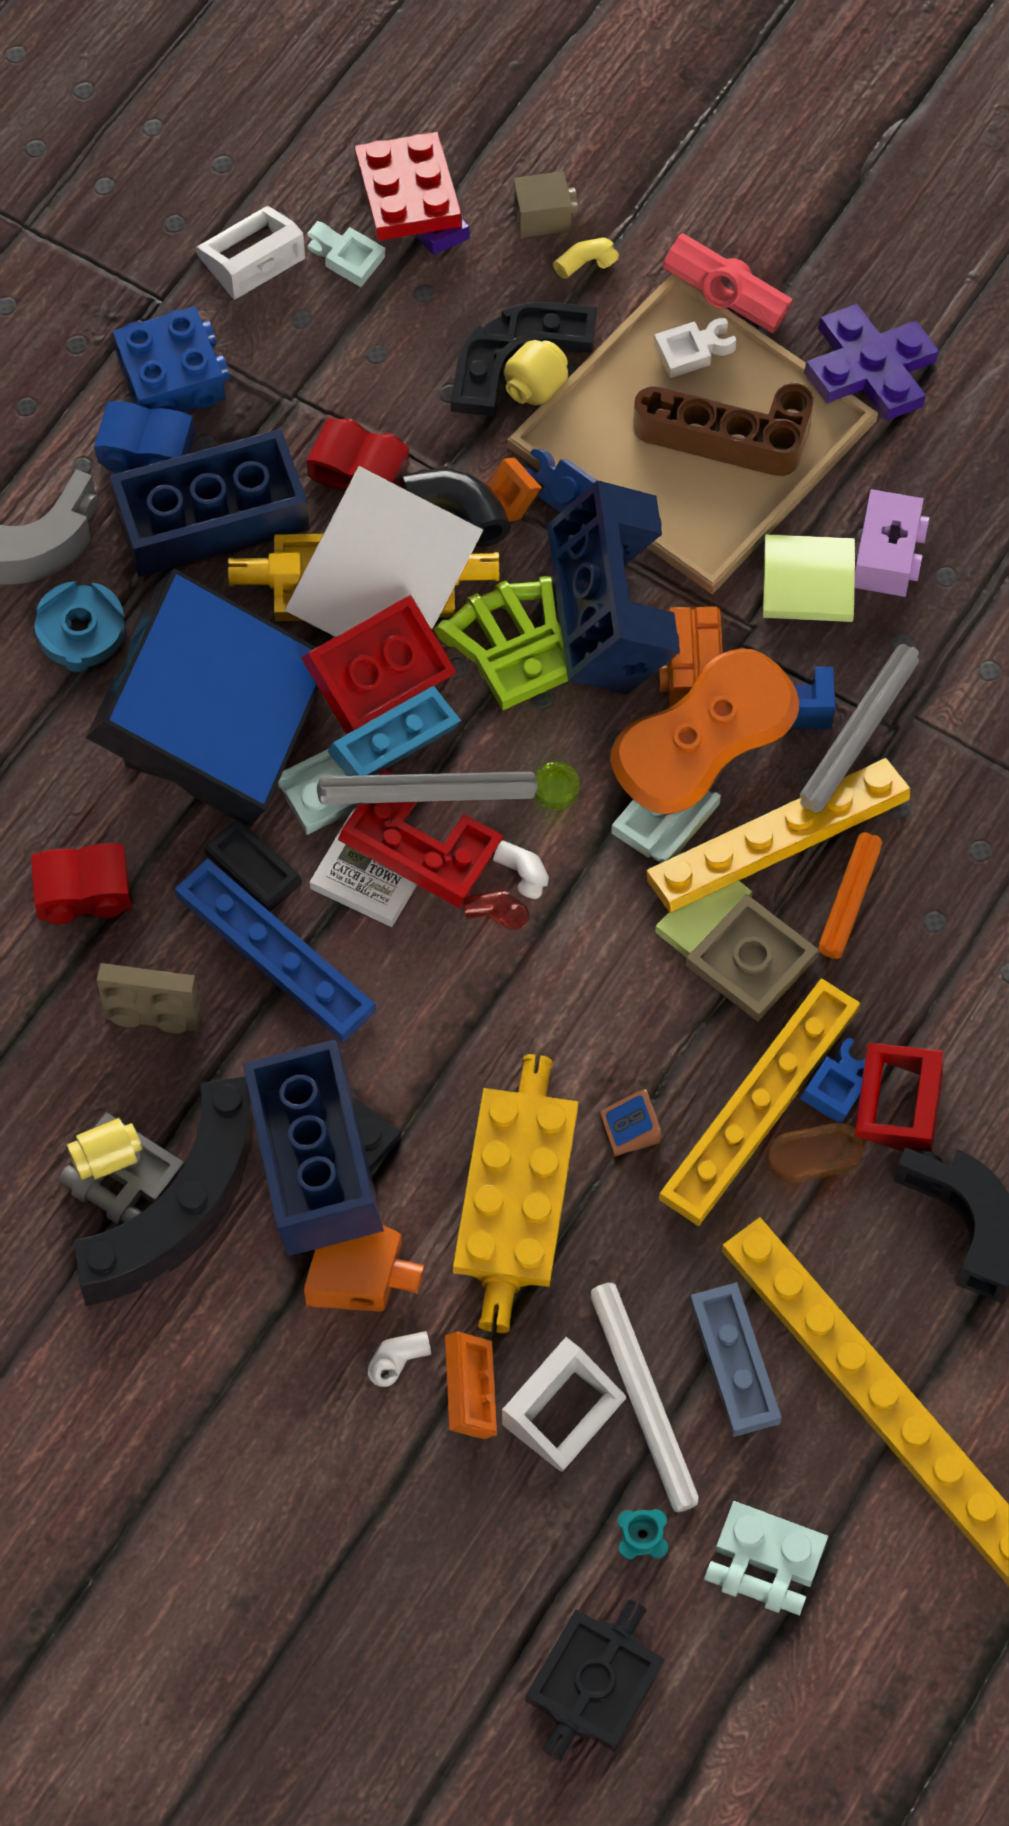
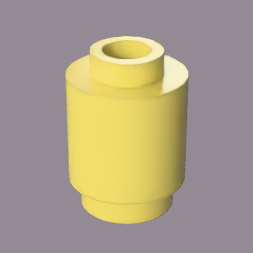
[66,1118,143,1181]

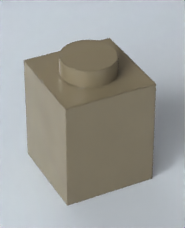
[514,171,578,238]

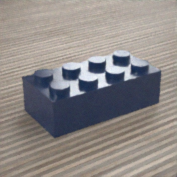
[110,429,310,577]
[243,1039,384,1256]

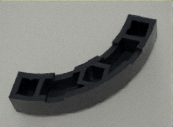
[74,1076,253,1306]

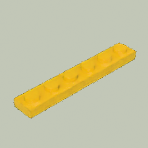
[646,758,910,913]
[659,978,861,1226]

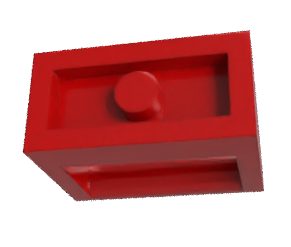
[854,1043,944,1152]

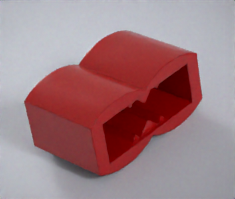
[307,418,409,491]
[31,843,132,924]

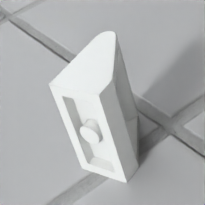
[195,206,305,300]
[502,1337,626,1472]

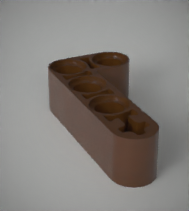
[633,382,814,476]

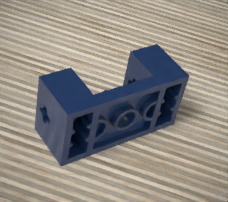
[547,480,680,694]

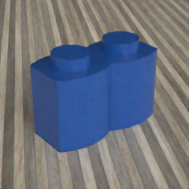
[94,401,196,473]

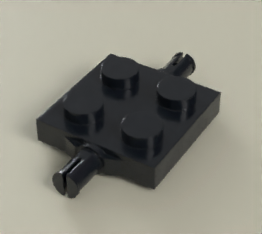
[525,1600,665,1761]

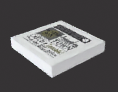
[310,808,417,927]

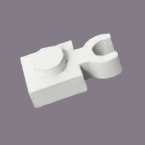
[654,318,737,378]

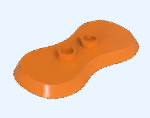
[610,648,800,814]

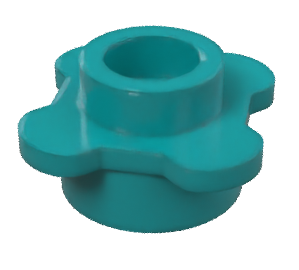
[617,1509,668,1560]

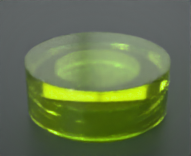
[535,762,580,810]

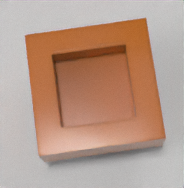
[487,457,542,522]

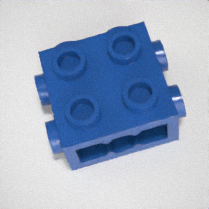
[113,306,230,412]

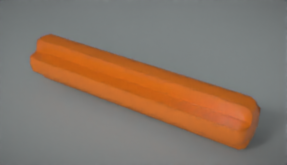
[818,832,882,959]

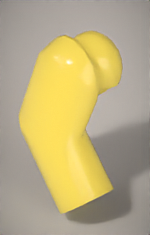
[553,237,619,279]

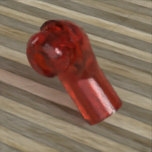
[463,890,529,930]

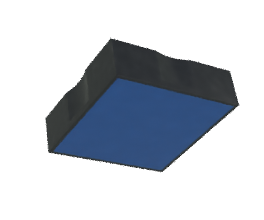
[86,568,319,826]

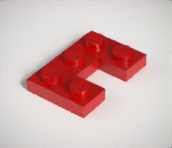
[338,768,504,908]

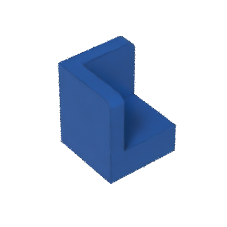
[790,667,835,729]

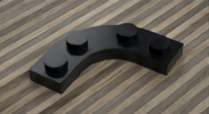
[451,302,597,416]

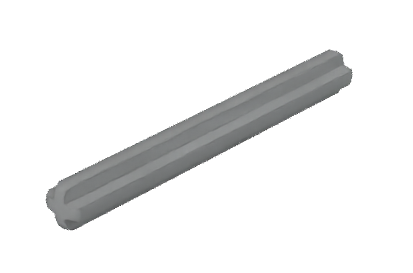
[800,644,919,813]
[317,772,538,804]

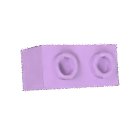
[855,489,929,597]

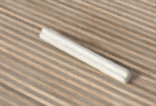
[591,1283,699,1512]

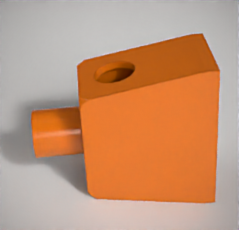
[304,1225,425,1312]

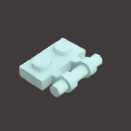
[704,1501,828,1616]

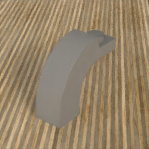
[0,469,98,585]

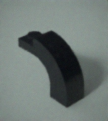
[894,1147,1009,1304]

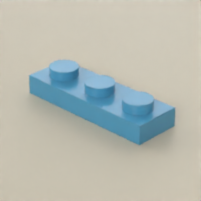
[327,686,461,776]

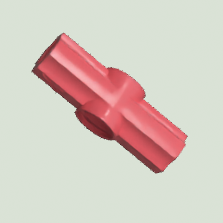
[662,233,793,334]

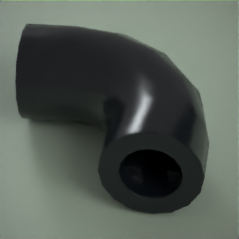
[400,468,511,547]

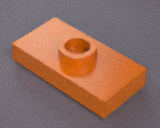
[445,1331,497,1439]

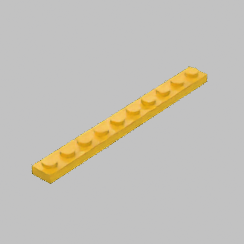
[722,1217,1009,1586]

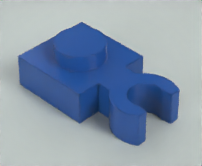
[525,449,597,513]
[800,1038,865,1125]

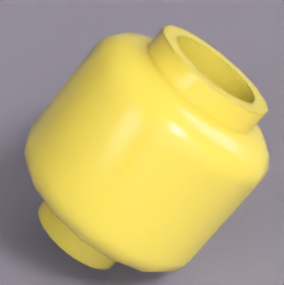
[503,340,568,406]

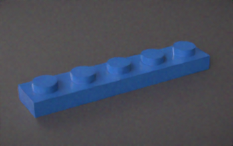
[175,859,376,1043]

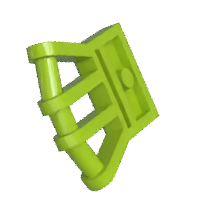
[434,576,568,711]

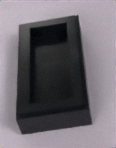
[204,818,302,912]

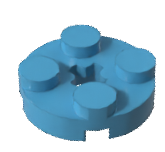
[34,581,126,672]

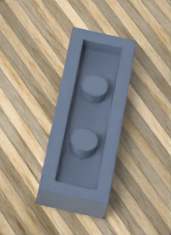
[690,1282,782,1437]

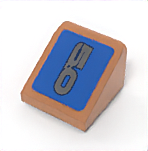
[599,1089,661,1156]

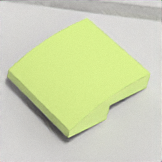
[763,534,855,622]

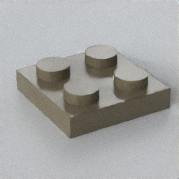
[686,894,819,1022]
[97,963,202,1034]

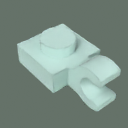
[308,221,385,287]

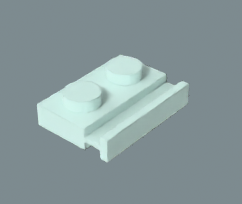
[277,749,379,835]
[612,791,721,863]

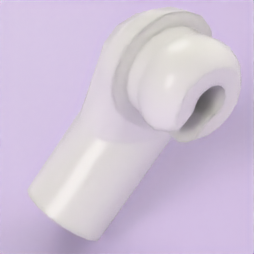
[493,840,549,899]
[368,1331,431,1387]

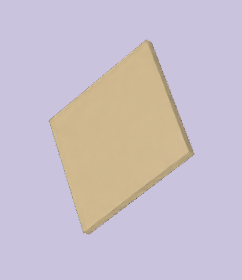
[507,274,878,594]

